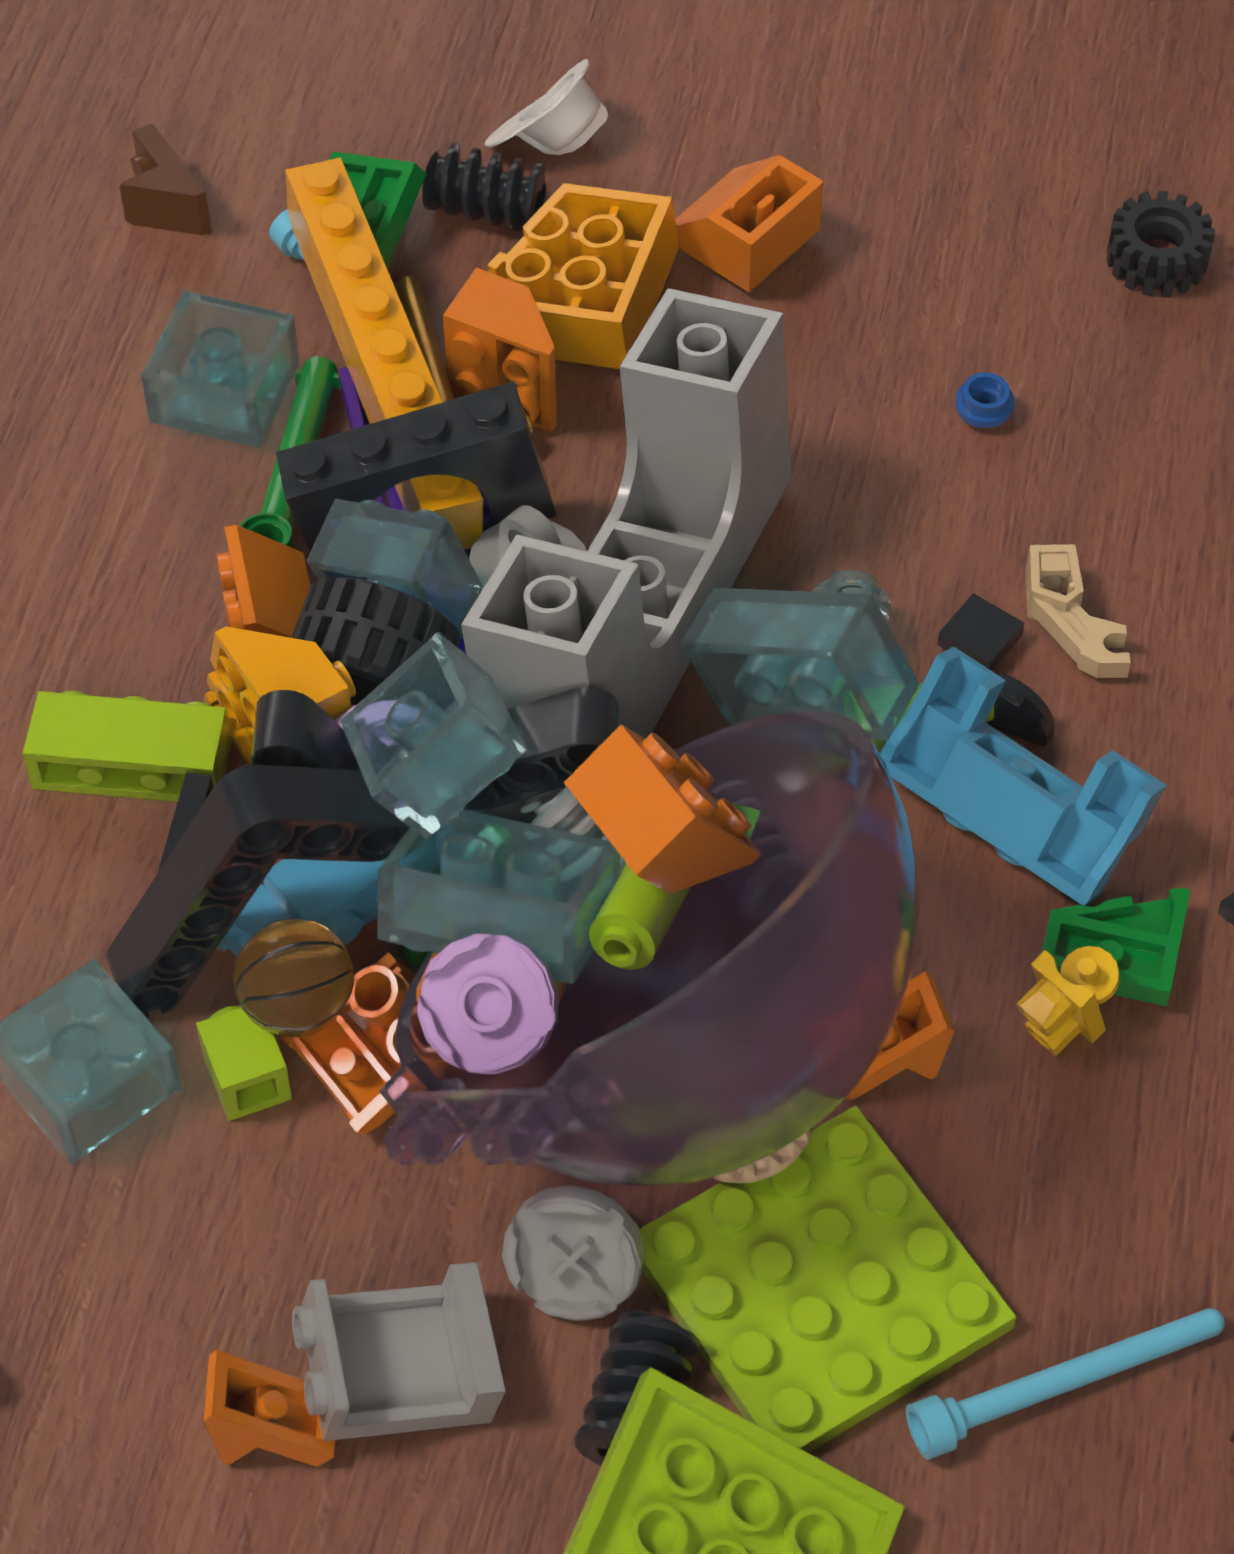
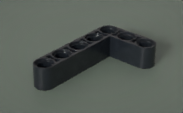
[251,687,618,833]
[106,765,412,1020]

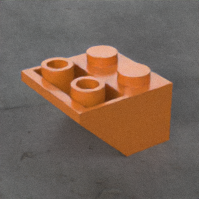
[676,155,824,293]
[443,267,557,433]
[216,525,310,638]
[564,724,762,894]

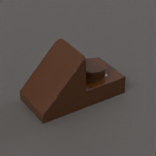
[119,123,211,235]

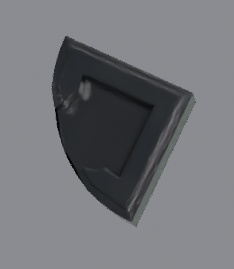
[988,672,1054,746]

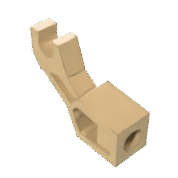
[1025,544,1131,678]

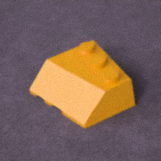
[487,183,680,369]
[204,626,356,765]

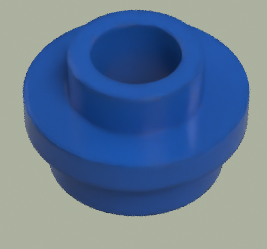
[955,372,1015,428]

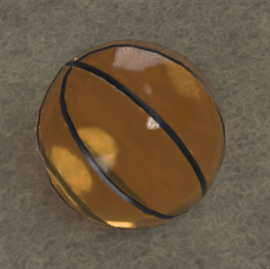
[233,918,354,1037]

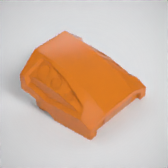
[281,952,452,1136]

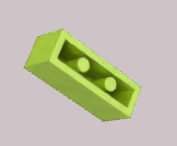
[23,691,232,802]

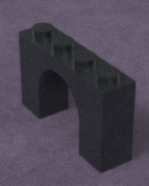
[276,381,557,579]

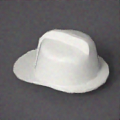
[484,59,608,155]

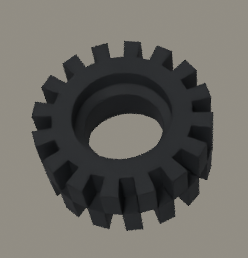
[1106,191,1215,297]

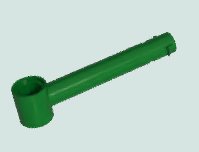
[239,356,340,548]

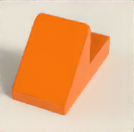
[818,971,955,1101]
[203,1350,335,1467]

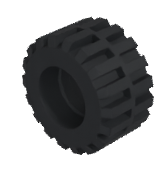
[291,578,461,706]

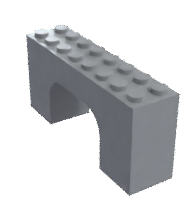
[461,288,792,739]

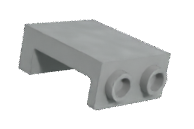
[292,1262,506,1441]

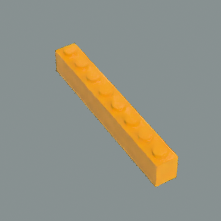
[285,157,483,560]

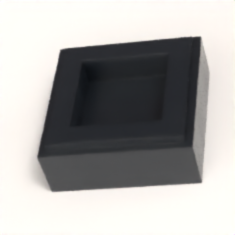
[937,593,1025,671]

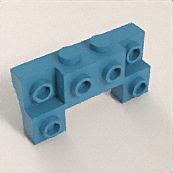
[874,647,1167,906]
[218,821,469,983]

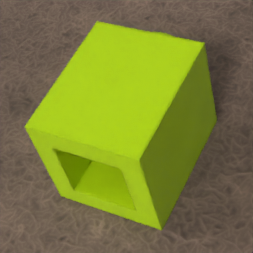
[196,1001,292,1122]

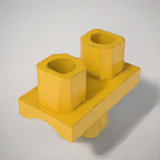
[1017,946,1120,1057]

